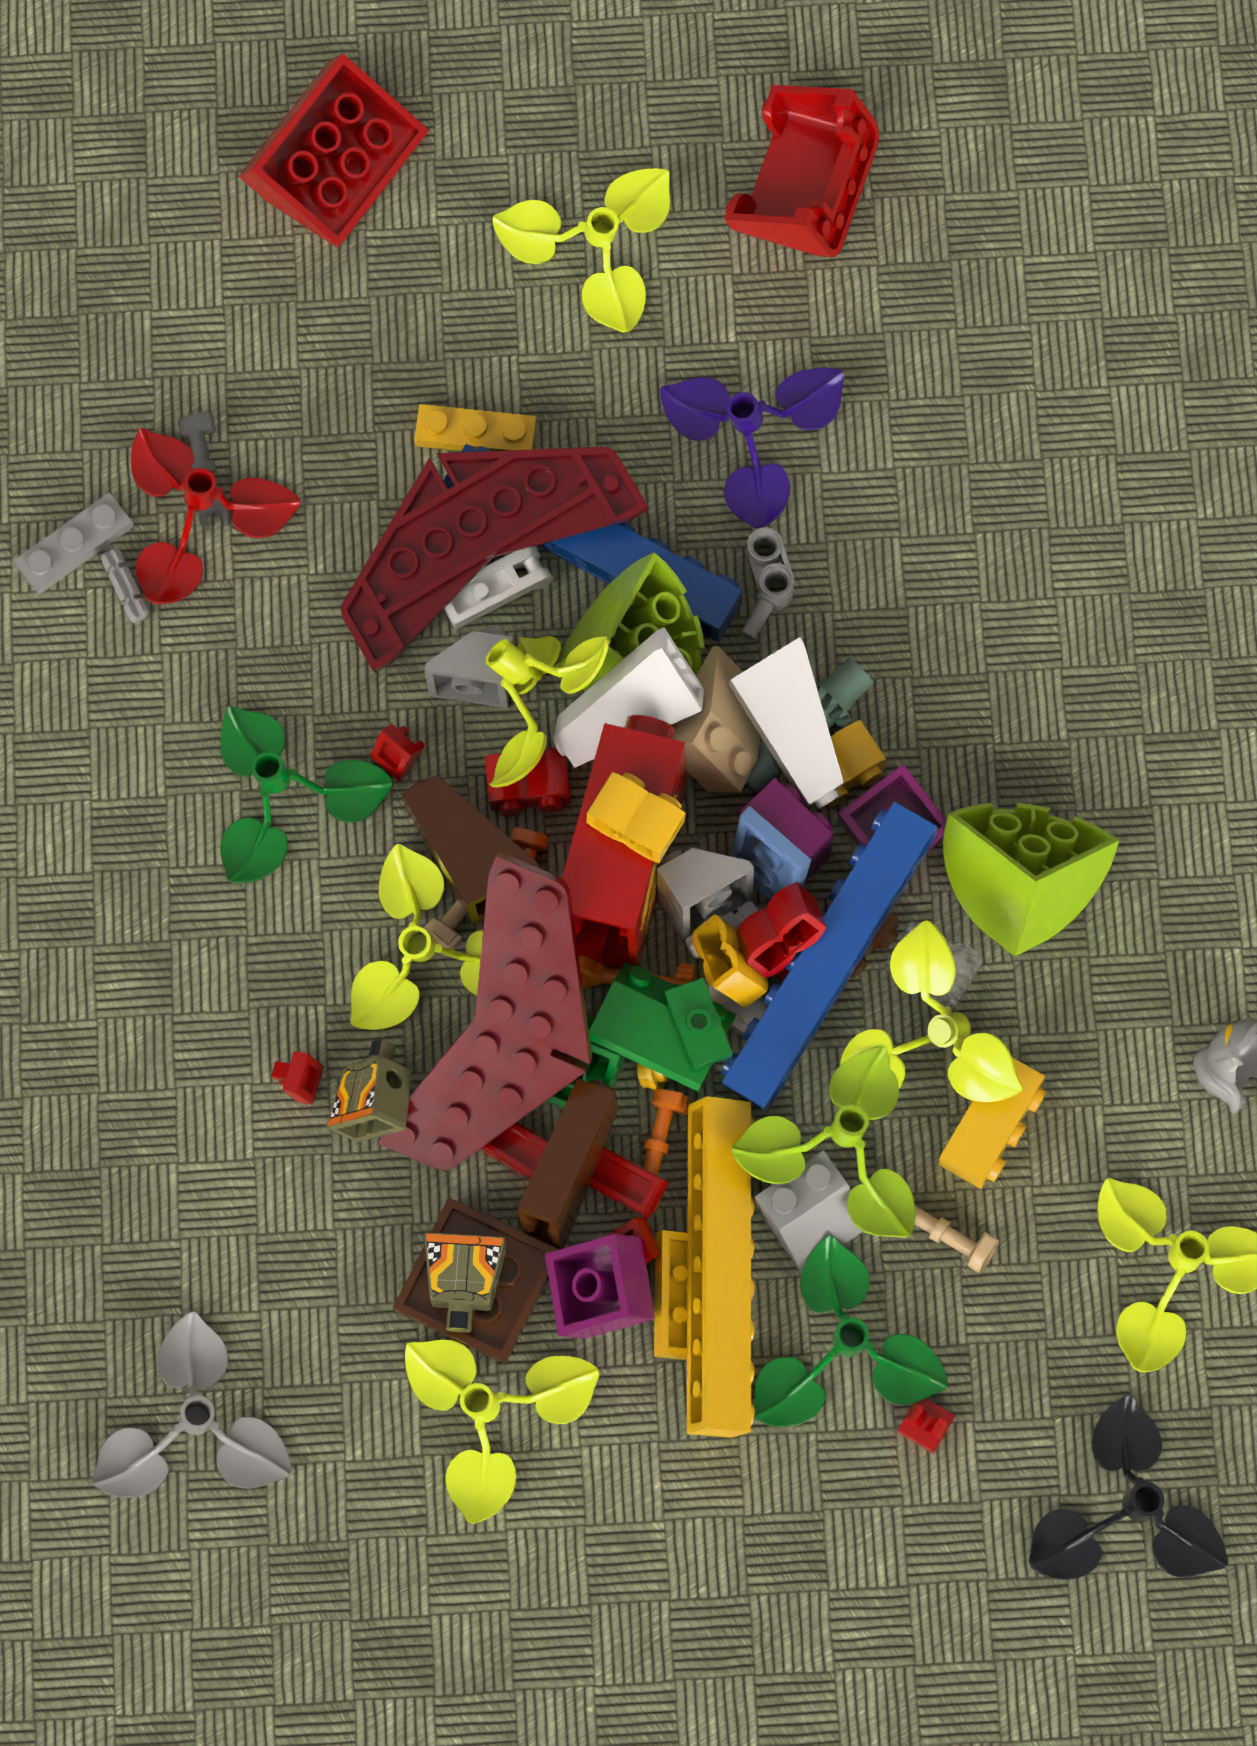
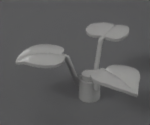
[92,1312,291,1498]

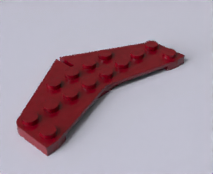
[341,447,650,673]
[378,851,592,1171]

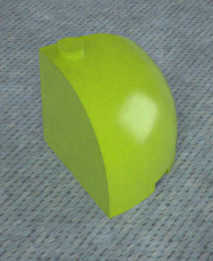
[554,552,705,692]
[943,803,1119,957]

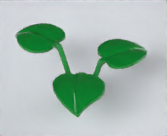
[220,706,393,883]
[754,1236,948,1427]

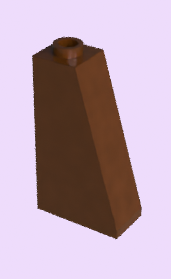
[401,775,540,923]
[517,1078,618,1250]

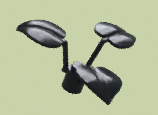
[1028,1395,1228,1580]

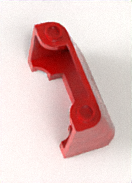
[724,85,879,257]

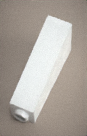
[553,627,704,768]
[728,637,844,809]

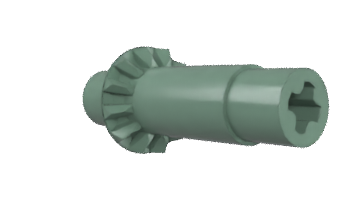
[745,658,874,795]

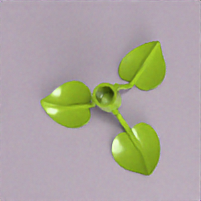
[732,1046,916,1238]

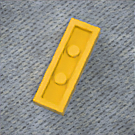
[414,404,537,451]
[654,1230,688,1360]

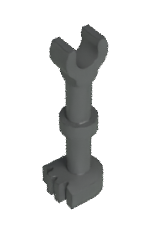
[178,411,230,531]

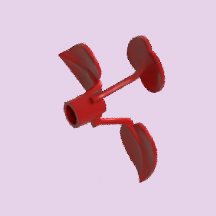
[131,428,301,604]

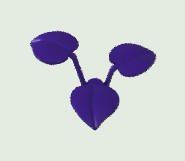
[660,368,844,529]

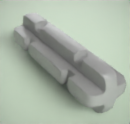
[101,549,149,623]

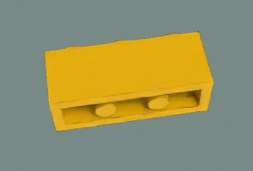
[938,1057,1047,1189]

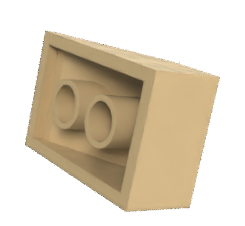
[671,646,761,792]

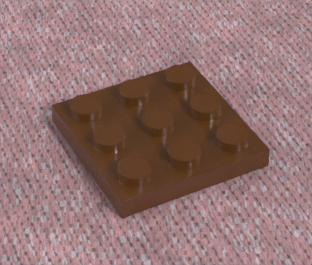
[393,1197,559,1365]

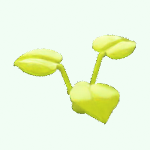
[492,168,670,333]
[486,636,611,788]
[350,844,483,1030]
[840,920,1023,1102]
[1097,1178,1257,1372]
[405,1340,600,1524]

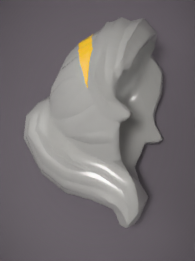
[1193,1018,1257,1114]

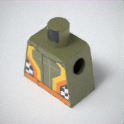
[326,1040,412,1142]
[424,1232,506,1333]

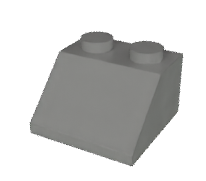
[424,629,514,708]
[754,1150,863,1273]

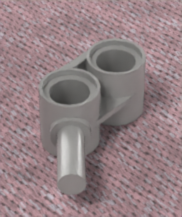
[741,527,794,641]

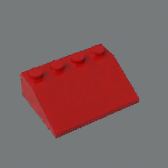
[238,53,429,248]

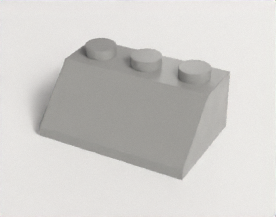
[657,848,754,943]

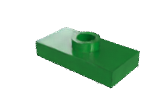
[664,978,733,1071]

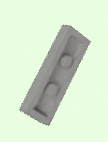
[13,493,134,595]

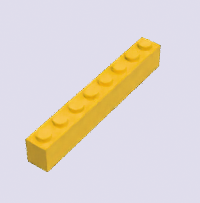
[687,1096,755,1438]

